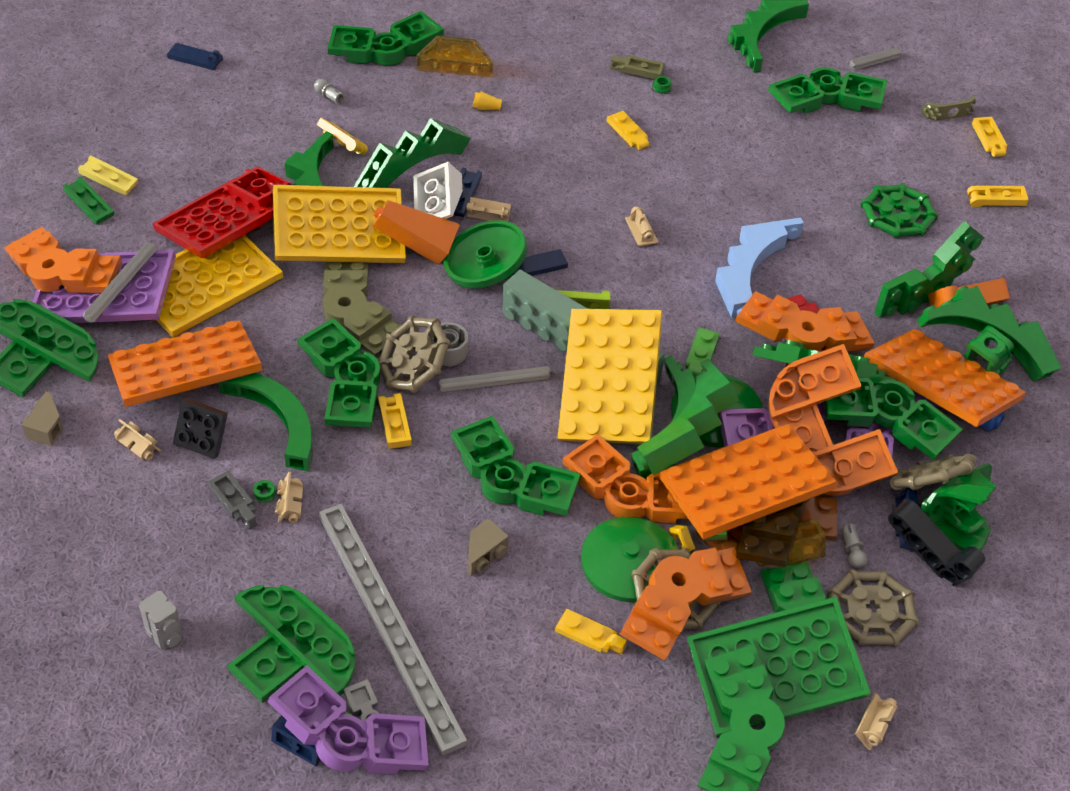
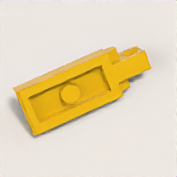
[555,609,627,655]

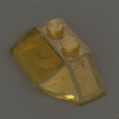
[417,36,493,78]

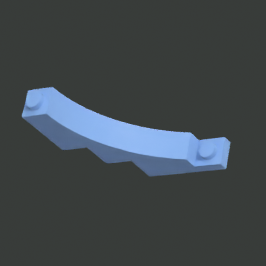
[715,217,804,318]

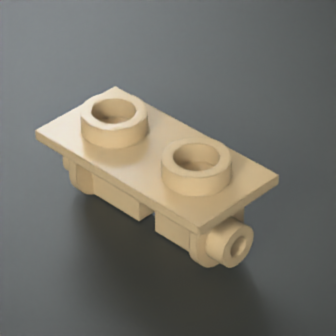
[466,197,511,222]
[625,206,658,247]
[114,419,162,461]
[275,472,303,523]
[855,693,898,750]

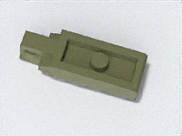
[610,55,665,79]

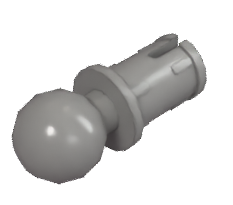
[314,79,345,105]
[841,524,868,569]

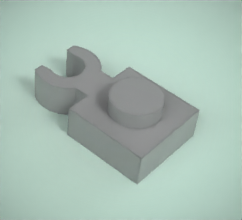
[343,679,379,722]

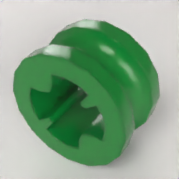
[253,480,276,503]

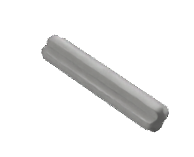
[849,47,900,70]

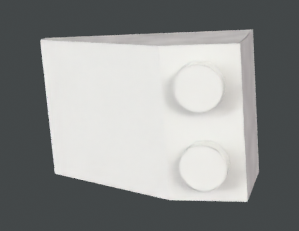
[413,162,462,219]

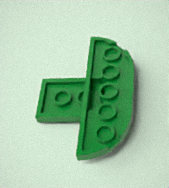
[0,299,98,397]
[228,585,355,703]

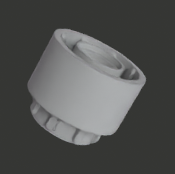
[432,322,468,368]

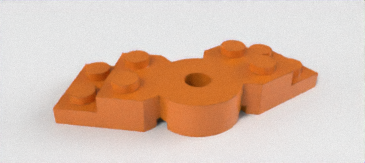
[4,227,122,293]
[735,291,875,352]
[562,434,688,524]
[620,547,752,660]

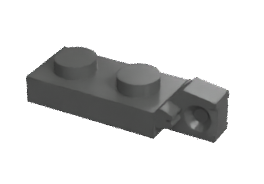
[207,471,257,530]

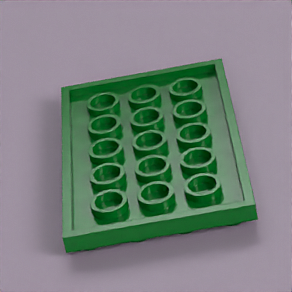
[687,597,871,738]

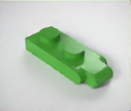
[685,328,720,376]

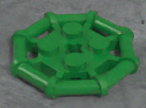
[861,183,938,239]

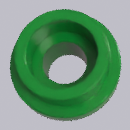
[653,76,672,93]

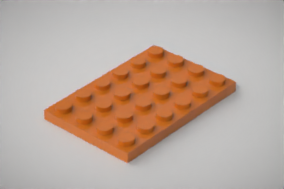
[108,320,263,407]
[864,329,1026,427]
[659,424,836,540]

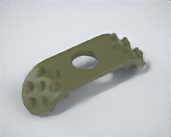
[922,95,976,121]

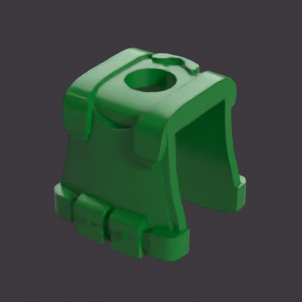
[964,325,1014,376]

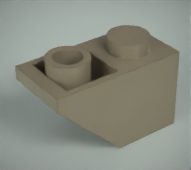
[22,391,63,447]
[468,518,508,576]

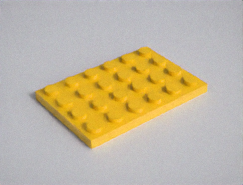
[273,185,406,263]
[156,236,283,338]
[558,309,663,444]

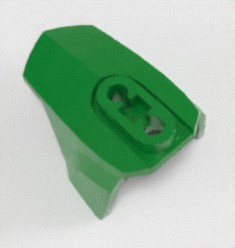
[921,463,996,551]

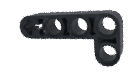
[888,499,985,586]

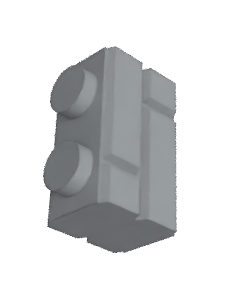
[139,591,183,650]

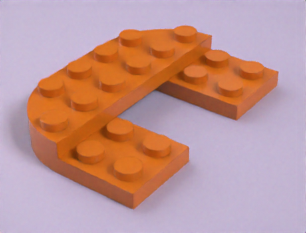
[768,344,898,496]

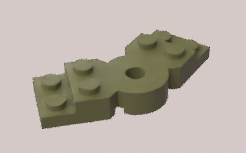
[322,262,407,358]

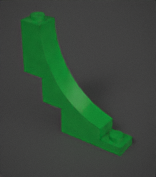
[354,118,471,188]
[637,359,739,475]

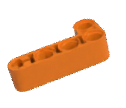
[928,278,1011,308]

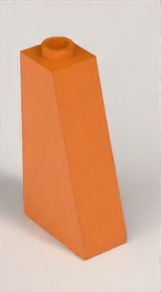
[373,200,460,264]

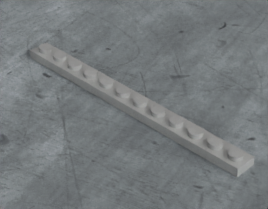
[319,503,467,756]

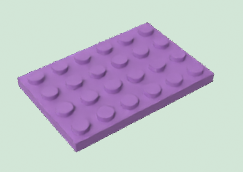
[33,250,176,323]

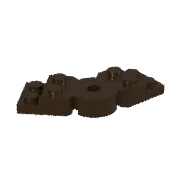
[736,501,805,568]

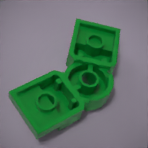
[328,11,444,65]
[768,67,888,114]
[874,221,985,318]
[297,318,381,428]
[752,339,895,384]
[824,378,963,460]
[451,415,581,516]
[760,562,826,613]
[698,644,785,791]

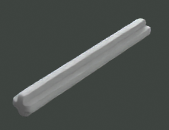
[83,242,157,323]
[439,366,551,392]

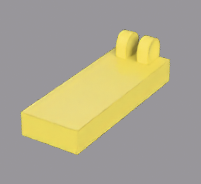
[78,155,138,195]

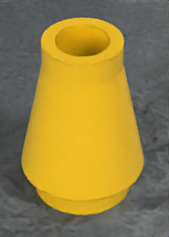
[473,91,502,111]

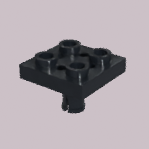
[173,398,228,459]

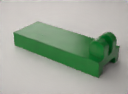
[63,176,114,225]

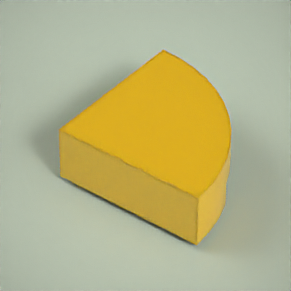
[669,525,695,551]

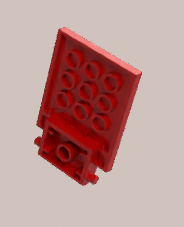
[152,166,292,259]

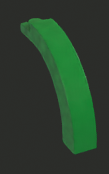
[631,355,696,480]
[218,373,313,472]

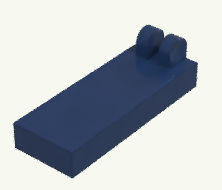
[167,43,223,71]
[453,167,482,218]
[512,249,568,276]

